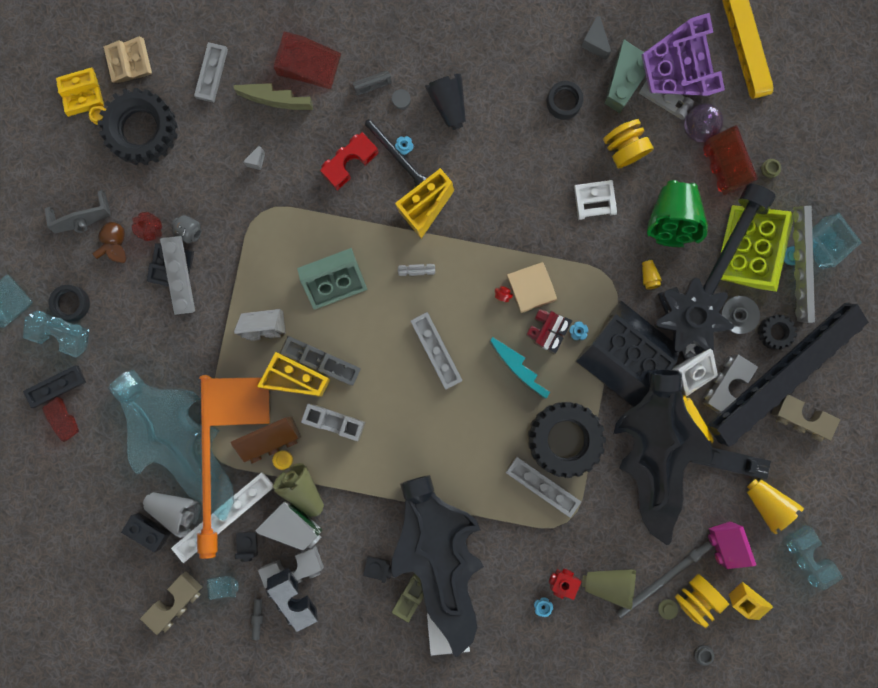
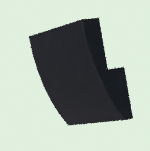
[147,243,194,287]

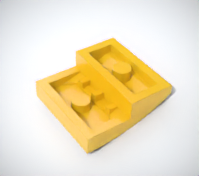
[56,67,104,117]

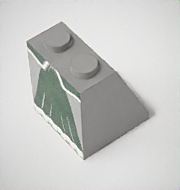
[255,501,323,550]

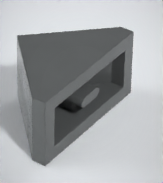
[581,16,611,59]

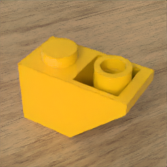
[729,582,773,620]

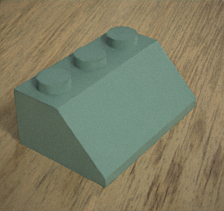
[297,248,368,310]

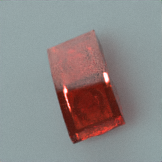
[42,397,79,442]

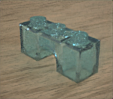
[23,311,89,358]
[785,525,844,591]

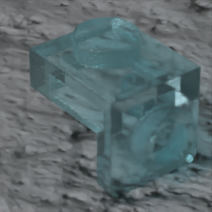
[207,575,238,600]

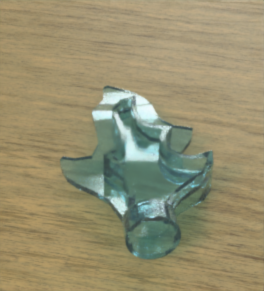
[108,370,234,520]

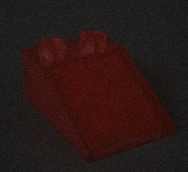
[274,31,341,89]

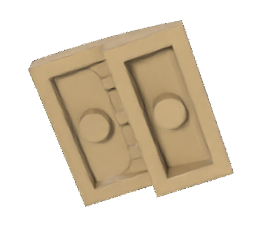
[104,36,152,83]
[507,262,557,313]

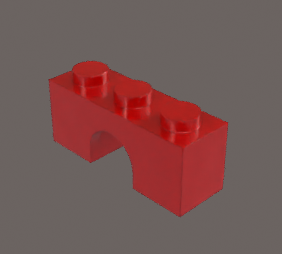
[320,132,379,191]

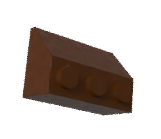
[231,417,301,464]

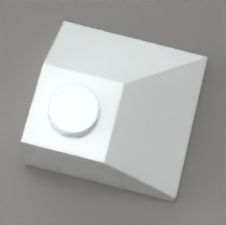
[672,349,718,396]

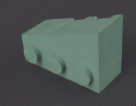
[604,40,646,113]

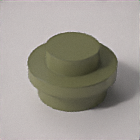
[761,159,781,178]
[658,599,678,620]

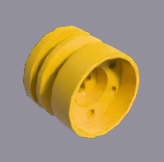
[603,119,654,169]
[675,574,729,628]

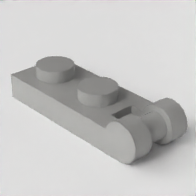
[639,81,694,120]

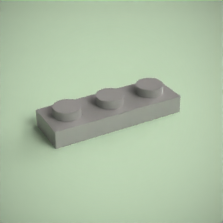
[194,42,228,103]

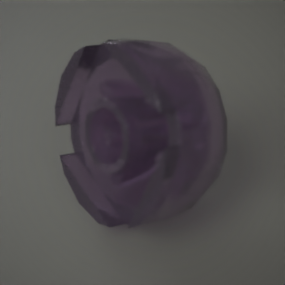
[684,103,724,143]

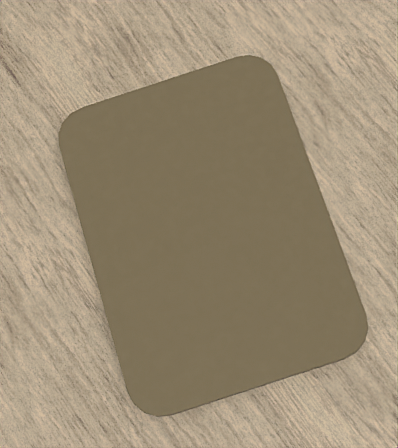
[210,207,618,528]

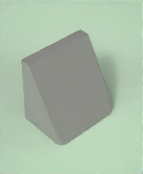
[243,146,265,170]

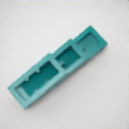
[489,337,550,399]

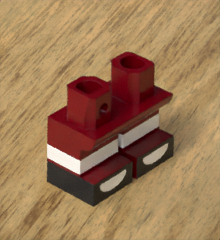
[526,309,573,354]

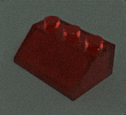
[703,125,758,195]

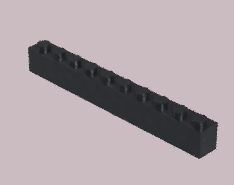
[706,303,869,447]

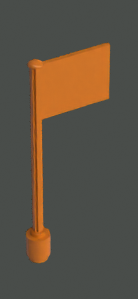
[197,375,270,559]

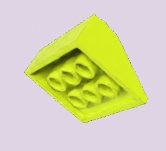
[721,205,793,292]

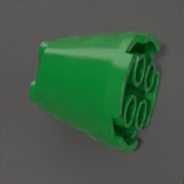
[647,180,708,247]

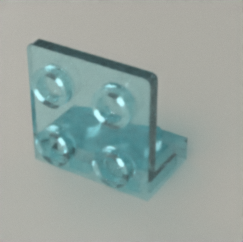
[0,275,33,328]

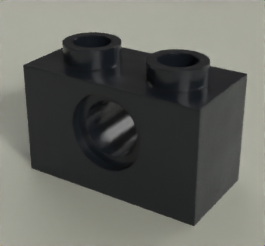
[121,513,171,553]

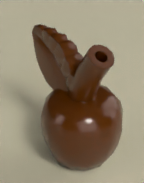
[92,222,126,263]

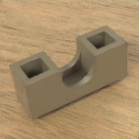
[771,395,840,442]
[140,571,203,635]

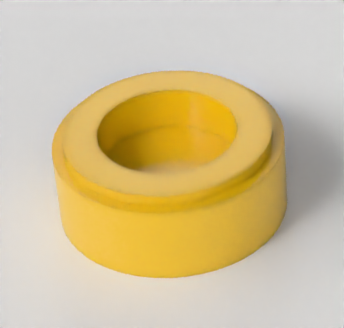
[272,450,293,470]

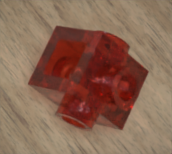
[132,212,162,241]

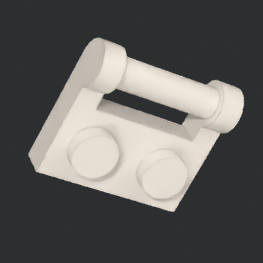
[574,180,617,220]

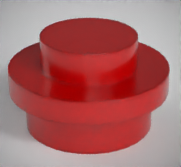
[494,286,513,302]

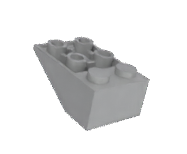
[234,309,286,341]

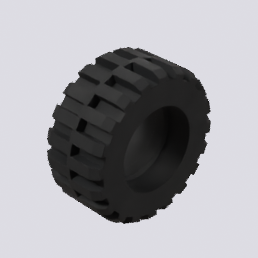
[528,402,606,478]

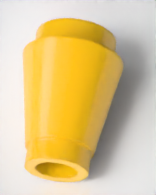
[642,260,662,290]

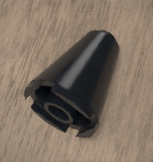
[425,74,466,130]

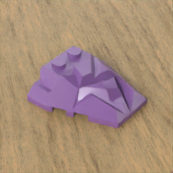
[641,13,725,96]

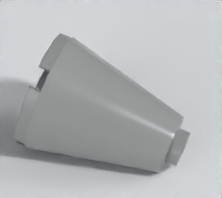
[143,492,201,538]

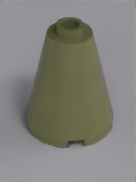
[273,463,324,517]
[582,569,636,610]

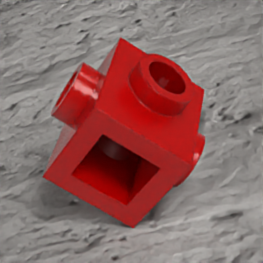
[549,568,581,600]

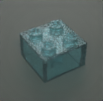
[812,213,862,269]

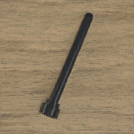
[365,119,428,187]

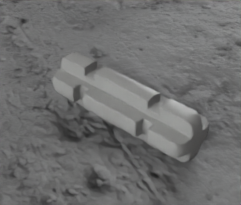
[398,264,435,276]

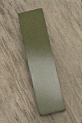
[234,83,313,110]
[391,573,423,623]

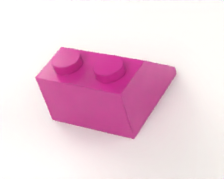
[708,521,756,569]

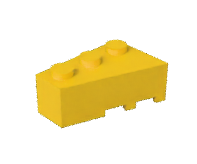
[395,168,454,239]
[257,352,330,397]

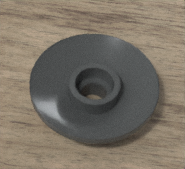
[721,296,760,334]

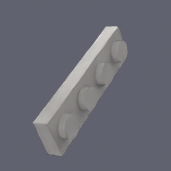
[160,236,195,315]
[411,312,463,390]
[506,456,581,518]

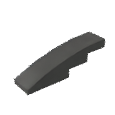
[280,336,361,386]

